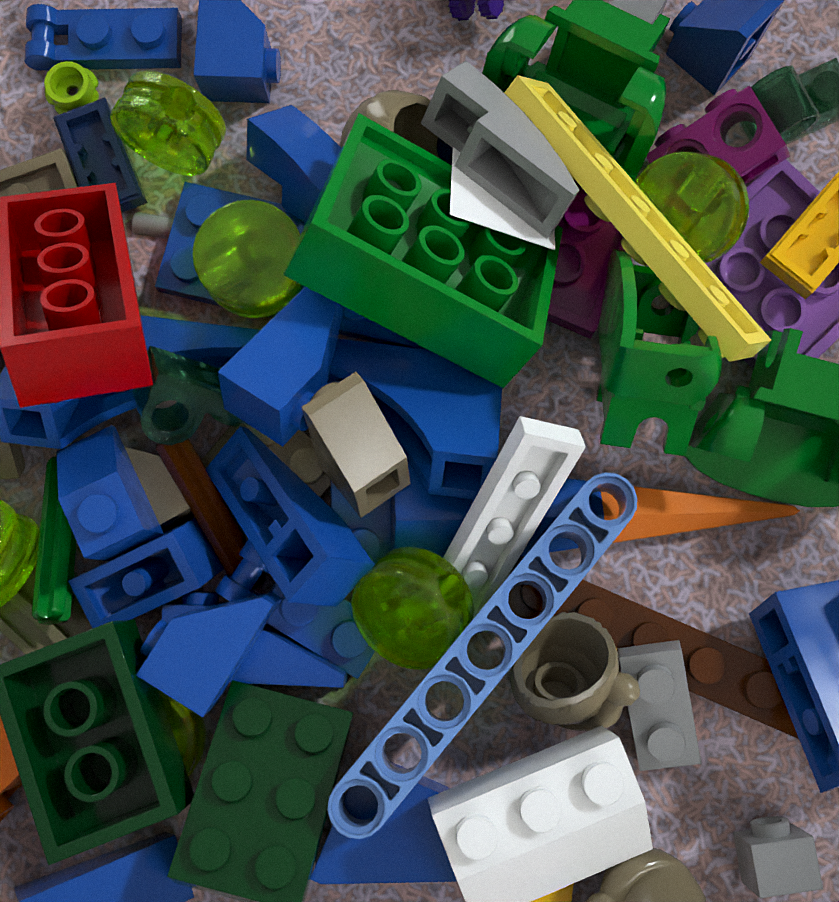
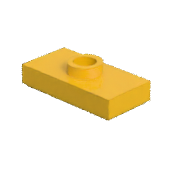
[759,171,839,299]

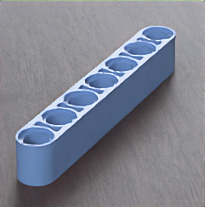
[328,472,637,839]

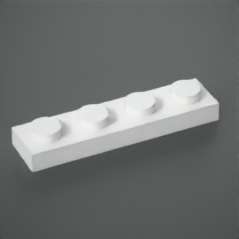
[422,416,586,622]

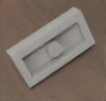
[618,640,701,771]

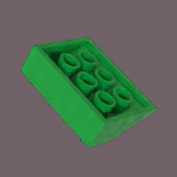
[283,113,563,388]

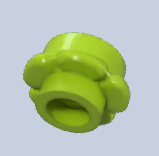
[44,61,99,114]

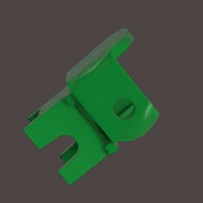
[482,0,670,182]
[596,249,722,456]
[684,328,839,507]

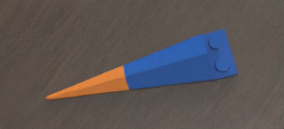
[330,461,800,576]

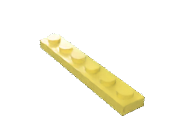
[504,75,772,362]

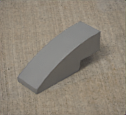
[421,61,579,239]

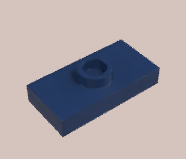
[53,97,148,213]

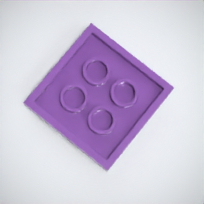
[687,159,839,369]

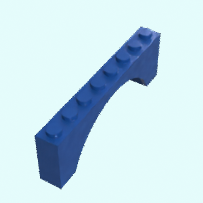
[0,315,502,500]

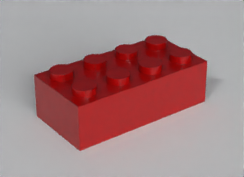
[0,183,154,408]

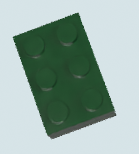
[0,620,194,866]
[167,680,353,902]

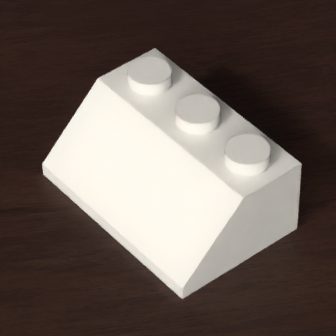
[427,726,653,902]

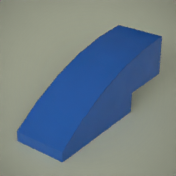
[246,105,341,224]

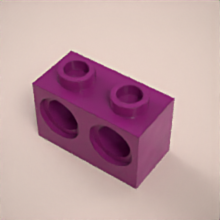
[646,85,790,220]

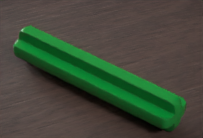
[31,457,76,625]

